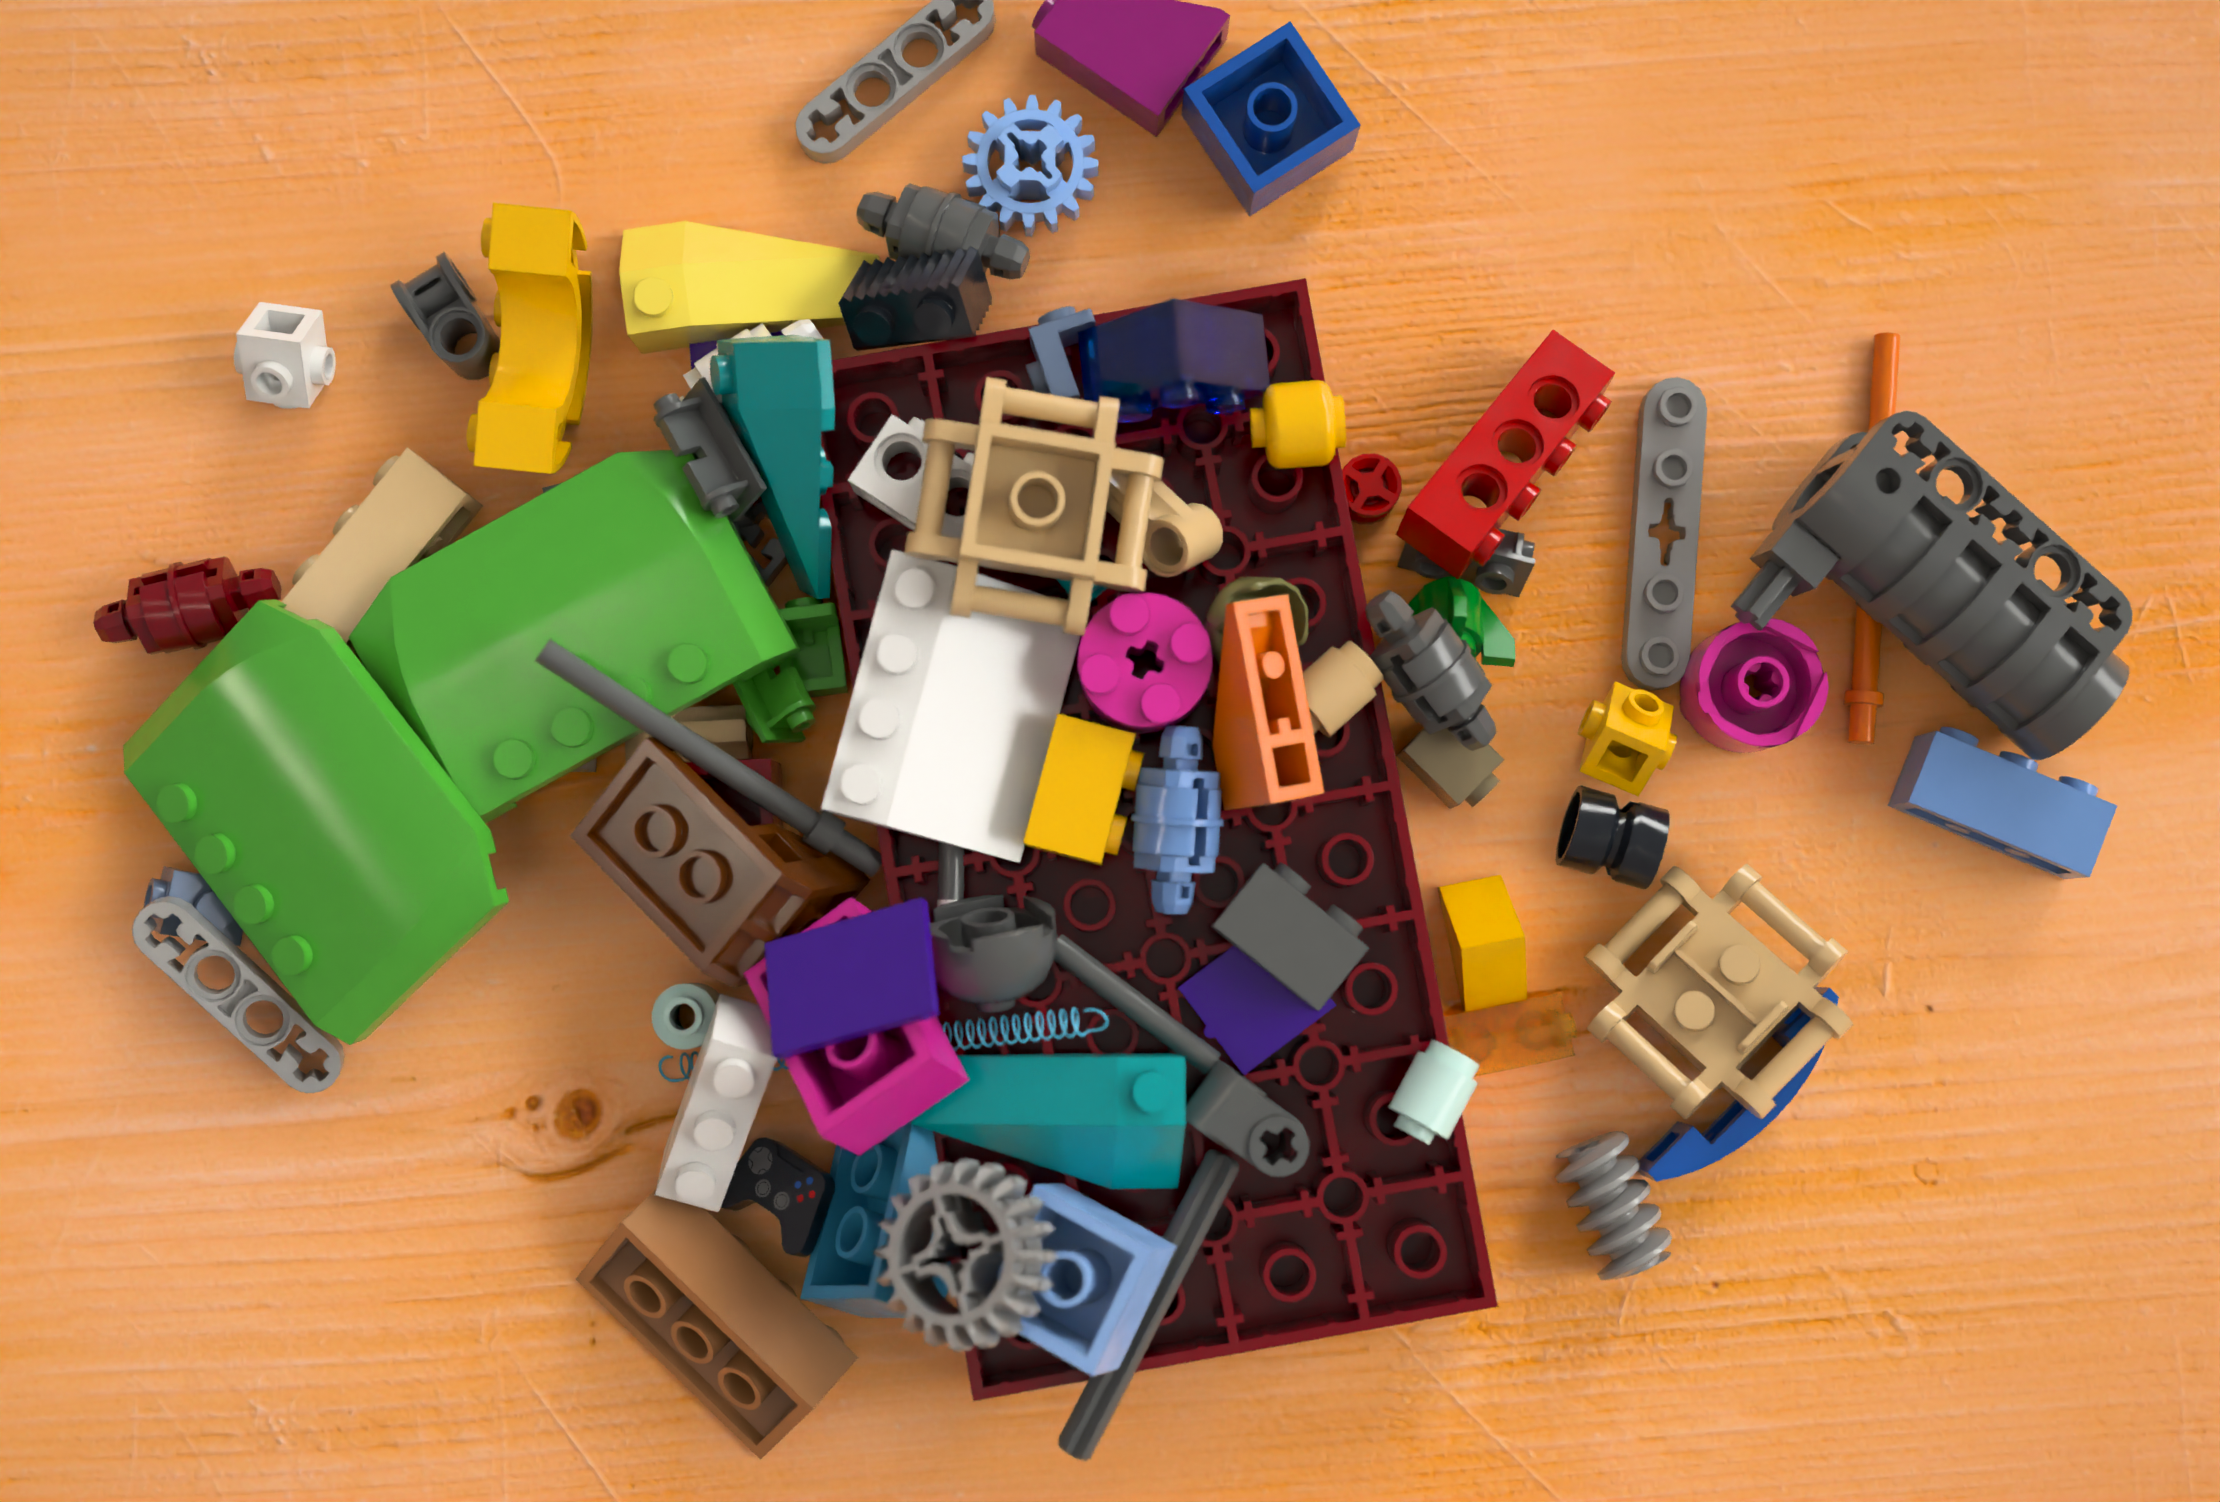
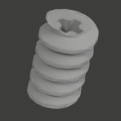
[1556,1131,1672,1280]

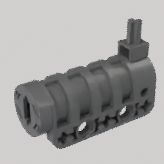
[1731,411,2133,760]

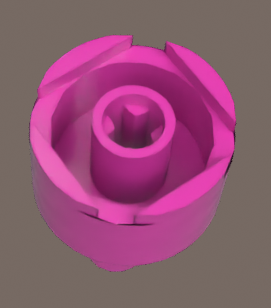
[1078,593,1212,734]
[1679,618,1829,753]

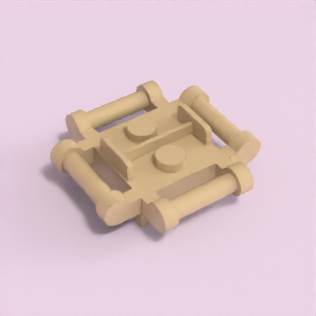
[904,377,1164,636]
[1584,864,1853,1120]

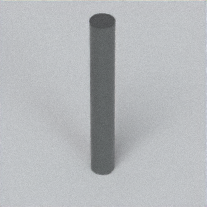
[1054,934,1221,1075]

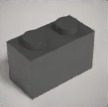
[1210,862,1369,1011]

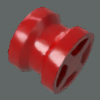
[1342,454,1402,524]

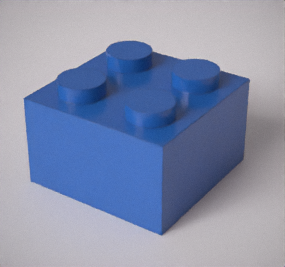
[1181,21,1361,217]

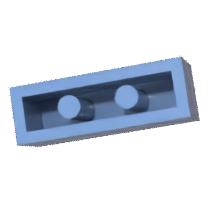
[1888,727,2117,879]

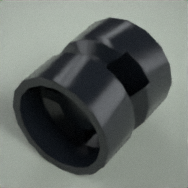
[1555,786,1670,889]

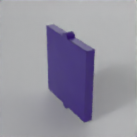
[1178,946,1336,1075]

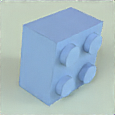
[997,1183,1176,1376]

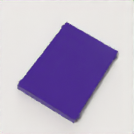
[764,898,939,1059]

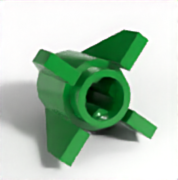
[1408,577,1516,667]

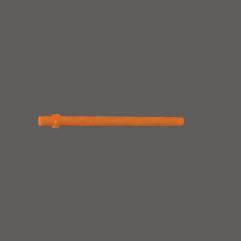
[1844,332,1900,745]

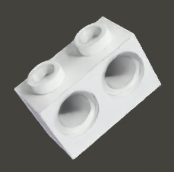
[848,414,974,539]

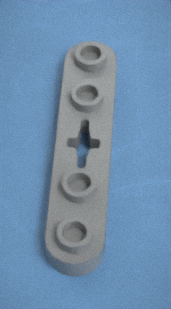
[1621,377,1707,691]

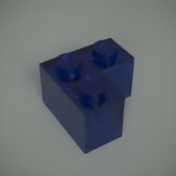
[1078,299,1270,423]

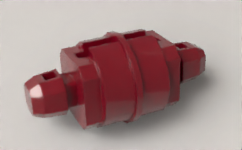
[93,556,281,655]

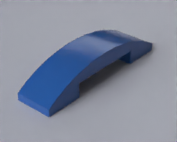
[1638,987,1839,1182]

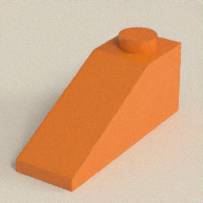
[1212,594,1324,810]

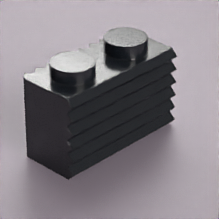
[838,246,992,351]

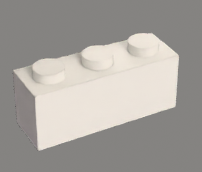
[655,994,777,1212]

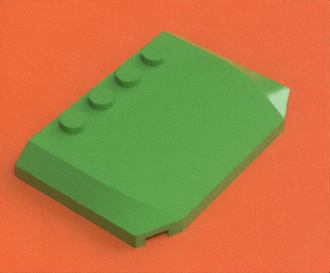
[349,450,801,824]
[123,599,509,1045]

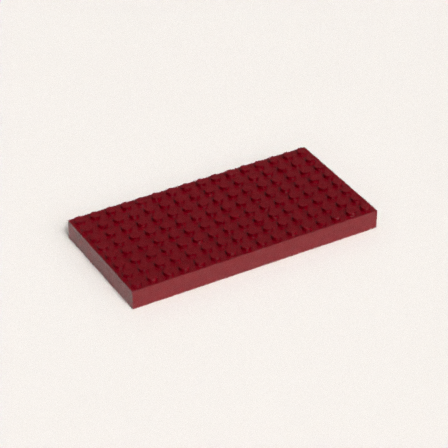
[820,278,1498,1401]

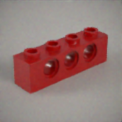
[1396,330,1615,579]

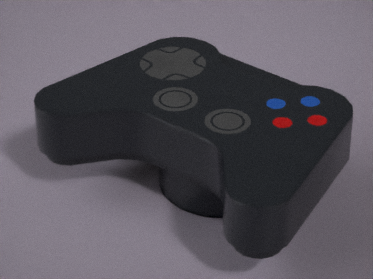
[721,1137,835,1257]

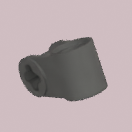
[391,252,500,380]
[1185,1059,1309,1177]

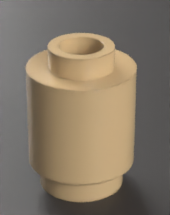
[1302,640,1384,737]

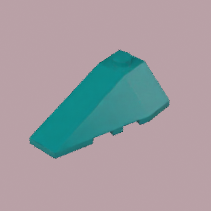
[710,335,835,599]
[910,1053,1186,1189]

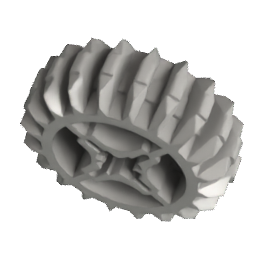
[873,1159,1059,1351]

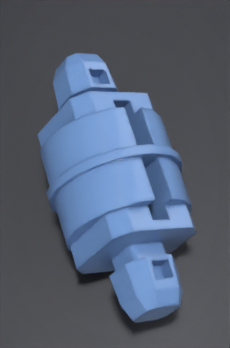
[1131,725,1223,914]

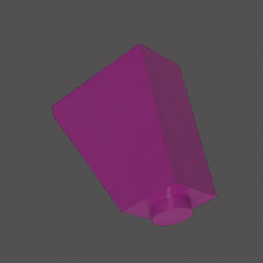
[1032,0,1230,137]

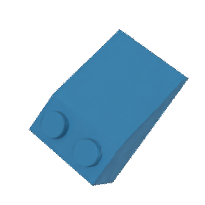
[800,1122,951,1318]

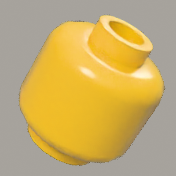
[1250,380,1346,469]

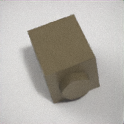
[1396,727,1504,809]

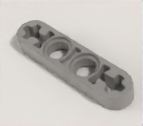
[795,0,996,164]
[132,896,345,1093]

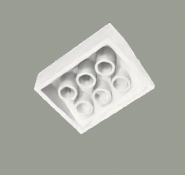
[821,549,1081,863]

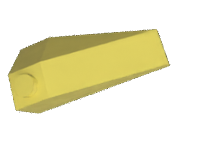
[619,221,880,354]

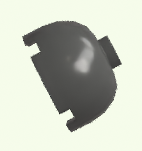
[929,895,1057,1012]

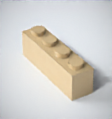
[282,447,483,660]

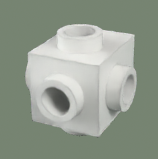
[234,302,336,409]

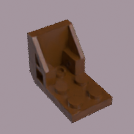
[570,737,871,988]

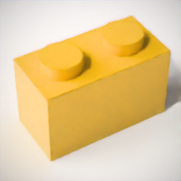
[1023,713,1144,866]

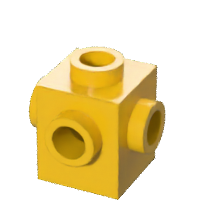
[1578,681,1677,797]

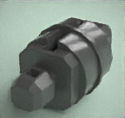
[856,183,1030,279]
[1365,590,1496,751]

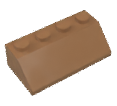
[576,1190,858,1460]

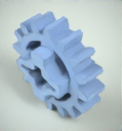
[962,95,1098,237]

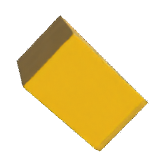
[1437,875,1527,1012]

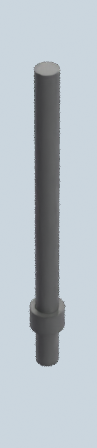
[535,639,882,877]

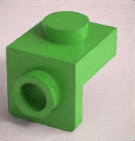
[779,597,848,698]

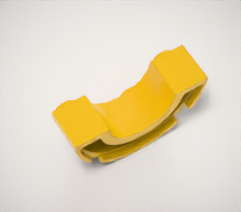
[467,202,593,474]

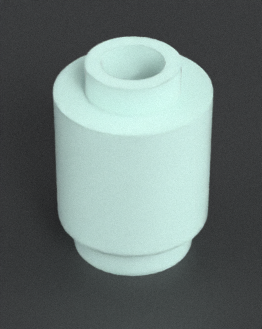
[652,983,720,1050]
[1388,1040,1480,1145]

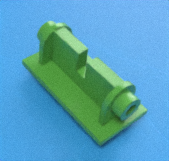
[732,659,816,743]

